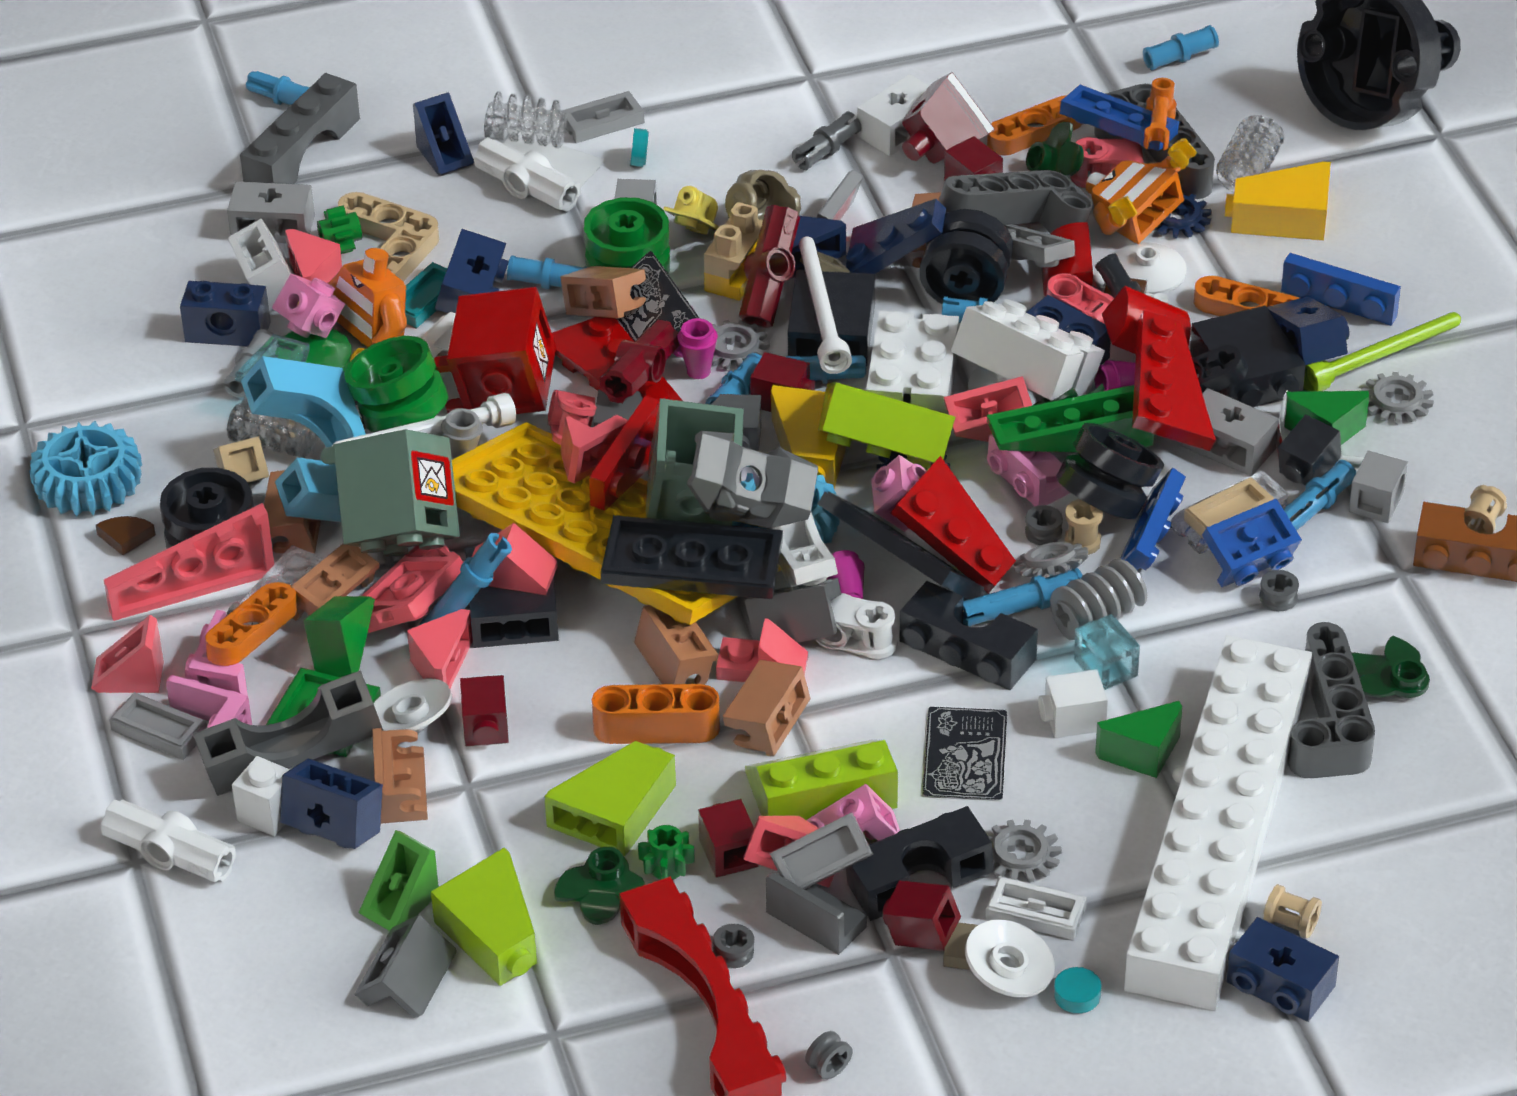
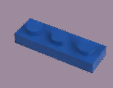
[1060,84,1179,151]
[1281,253,1401,326]
[1120,467,1186,571]

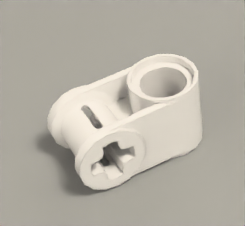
[815,593,898,659]

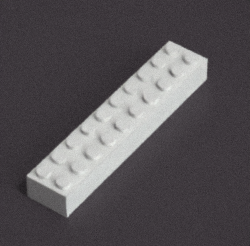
[1124,635,1312,1011]

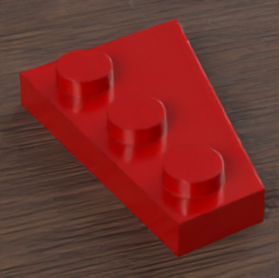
[589,396,660,511]
[891,456,1016,594]

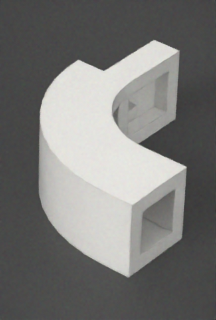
[752,468,838,587]

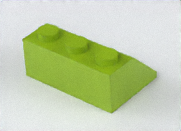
[818,382,955,470]
[745,740,898,820]

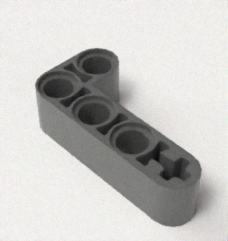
[1094,83,1215,199]
[939,170,1093,233]
[1288,622,1375,779]

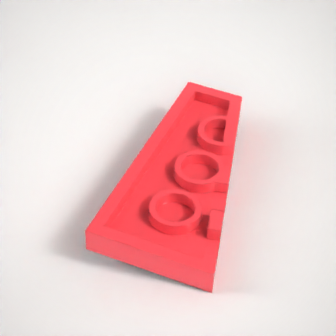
[104,503,276,621]

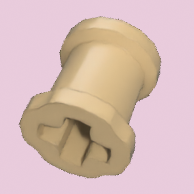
[1464,485,1507,534]
[1064,499,1103,555]
[1263,884,1322,938]

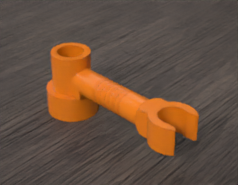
[1143,78,1177,151]

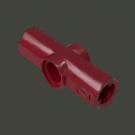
[739,205,800,328]
[600,320,680,404]

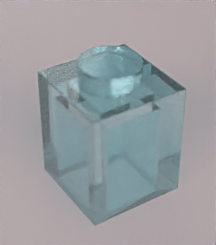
[1074,614,1140,690]

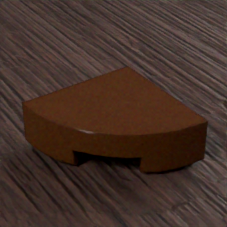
[96,516,156,555]

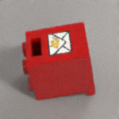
[434,287,556,414]

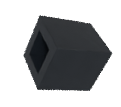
[1278,414,1341,486]

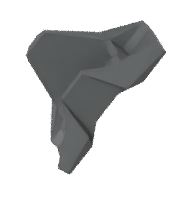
[687,431,818,529]

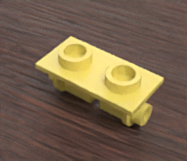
[663,186,719,235]

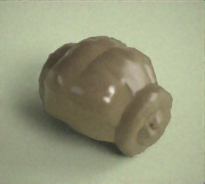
[725,170,801,220]

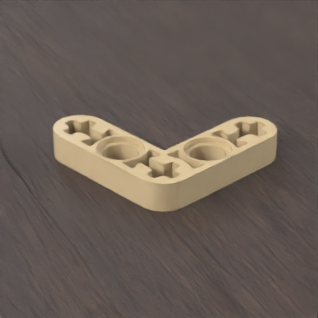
[338,192,439,282]

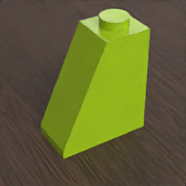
[544,741,676,856]
[431,847,537,986]

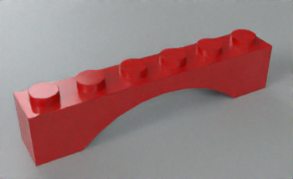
[619,876,786,1096]

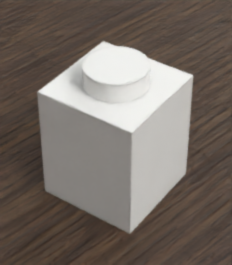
[1039,669,1108,738]
[232,756,290,837]

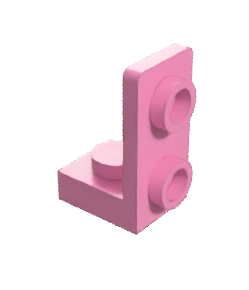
[185,610,248,695]
[166,675,252,728]
[807,784,900,841]

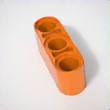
[591,684,720,744]

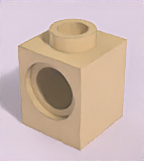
[213,436,270,483]

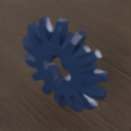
[1154,194,1212,238]

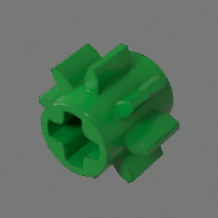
[317,205,363,254]
[638,825,695,880]

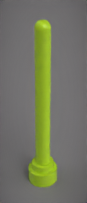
[1303,312,1461,391]

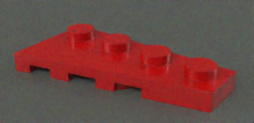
[1132,310,1216,452]
[552,316,683,401]

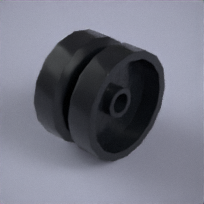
[920,209,1013,304]
[1056,423,1164,519]
[160,468,254,549]

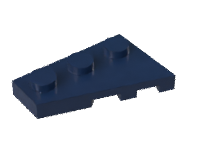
[845,199,946,274]

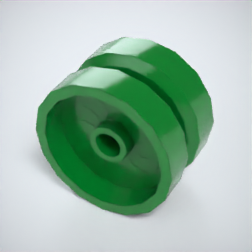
[584,197,671,274]
[344,336,449,432]

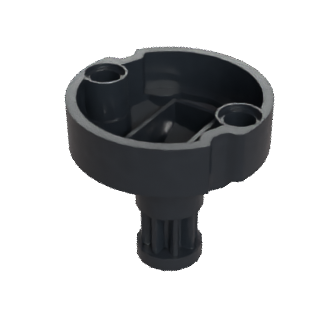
[1297,0,1461,130]

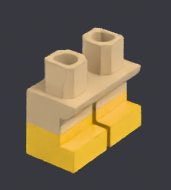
[704,202,763,301]

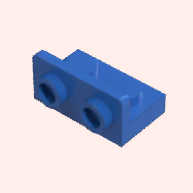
[1202,498,1302,588]

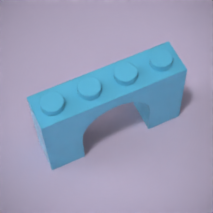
[241,356,366,522]

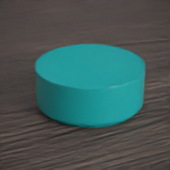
[630,128,649,167]
[1054,967,1101,1013]

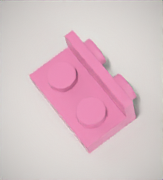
[987,434,1070,506]

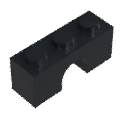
[899,581,1038,690]
[846,806,994,921]

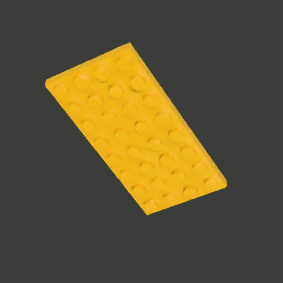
[452,422,781,625]

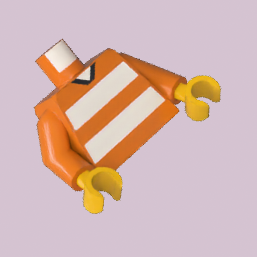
[1086,138,1197,244]
[297,248,407,361]

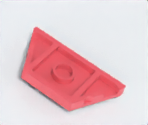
[362,545,463,634]

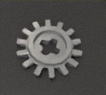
[712,320,770,369]
[1361,372,1434,423]
[1014,542,1088,577]
[988,819,1062,882]

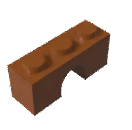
[1413,502,1517,582]

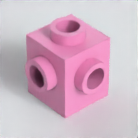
[272,274,345,338]
[871,455,926,532]

